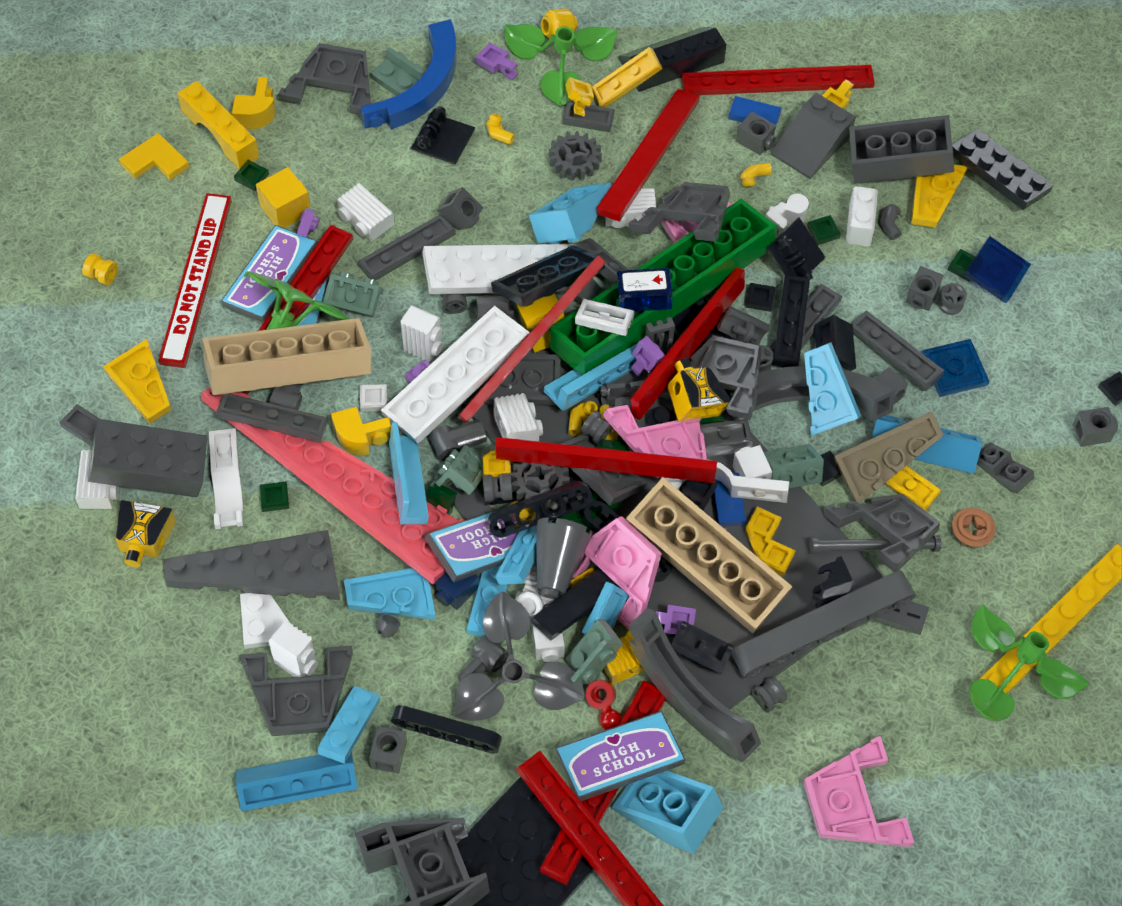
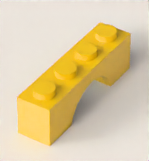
[177,81,259,169]

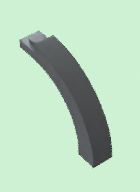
[729,366,894,421]
[628,608,761,763]

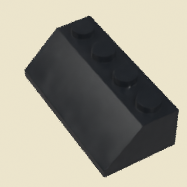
[618,27,727,92]

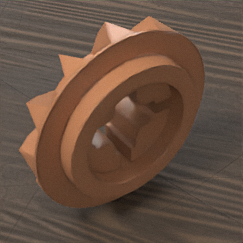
[951,508,996,549]

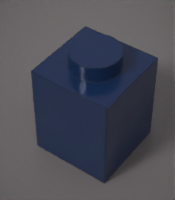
[436,572,479,610]

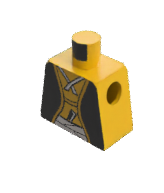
[668,358,731,422]
[116,500,176,568]

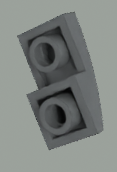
[977,442,1035,494]

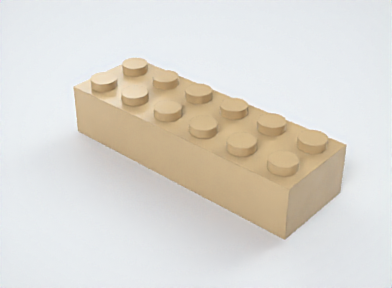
[202,318,371,395]
[626,477,792,634]

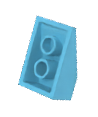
[529,182,611,244]
[612,771,724,854]

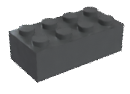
[849,115,954,183]
[88,419,208,497]

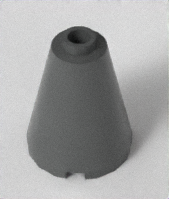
[536,518,592,599]

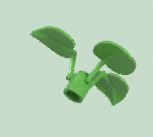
[504,24,617,106]
[244,271,349,330]
[969,604,1090,721]

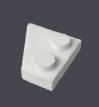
[240,593,291,649]

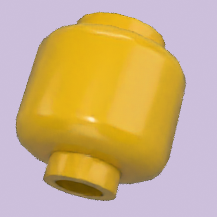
[541,8,578,39]

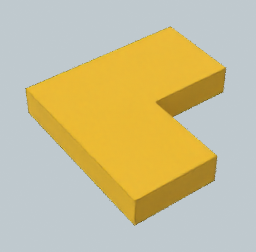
[119,133,190,180]

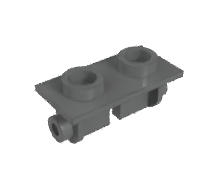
[600,379,655,408]

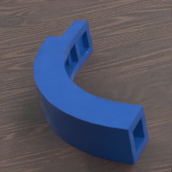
[361,19,456,129]

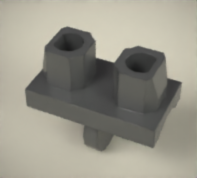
[717,306,771,345]

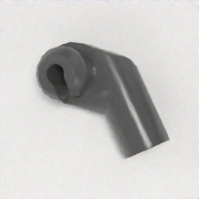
[880,204,902,240]

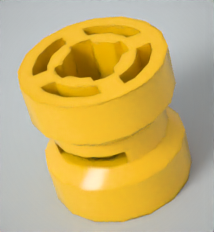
[82,253,118,286]

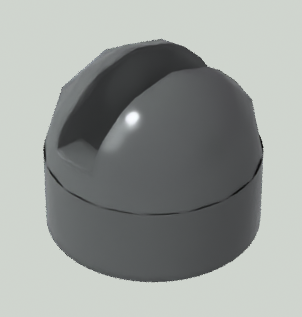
[376,614,400,638]

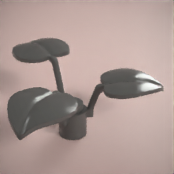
[454,592,585,721]

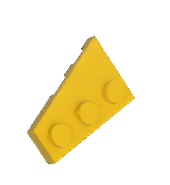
[911,165,967,228]
[103,339,171,425]

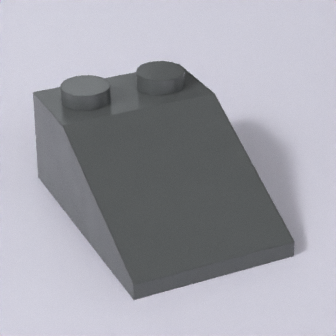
[770,92,856,179]

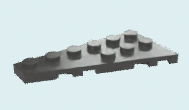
[163,530,340,600]

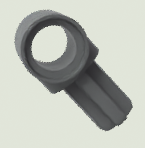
[269,384,303,410]
[457,635,508,682]

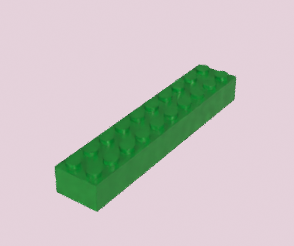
[549,199,777,376]

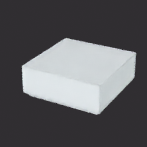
[360,384,387,412]

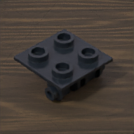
[411,106,475,164]
[767,217,826,280]

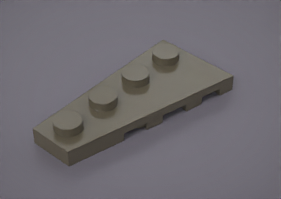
[833,412,944,503]

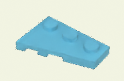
[804,342,861,436]
[344,568,436,620]

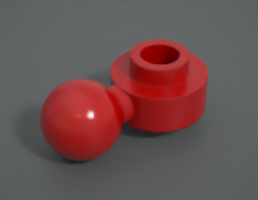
[586,680,622,730]

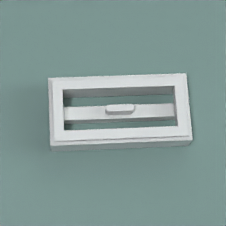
[575,299,634,336]

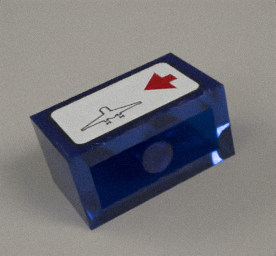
[617,268,672,311]

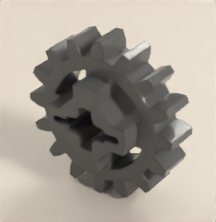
[549,131,602,180]
[510,462,570,508]

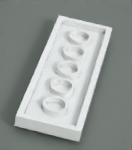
[422,244,572,294]
[381,306,530,444]

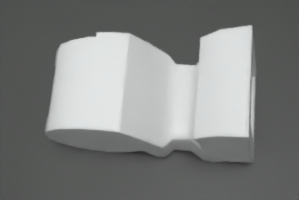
[765,194,809,238]

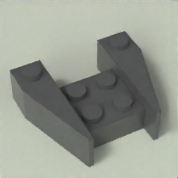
[355,817,490,906]

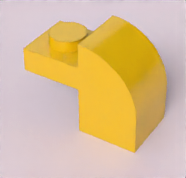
[232,77,276,129]
[331,407,391,456]

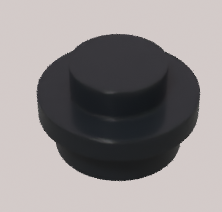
[648,406,675,426]

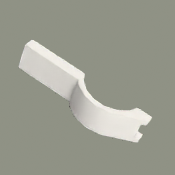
[209,428,244,530]
[665,459,789,503]

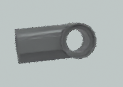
[429,419,487,461]

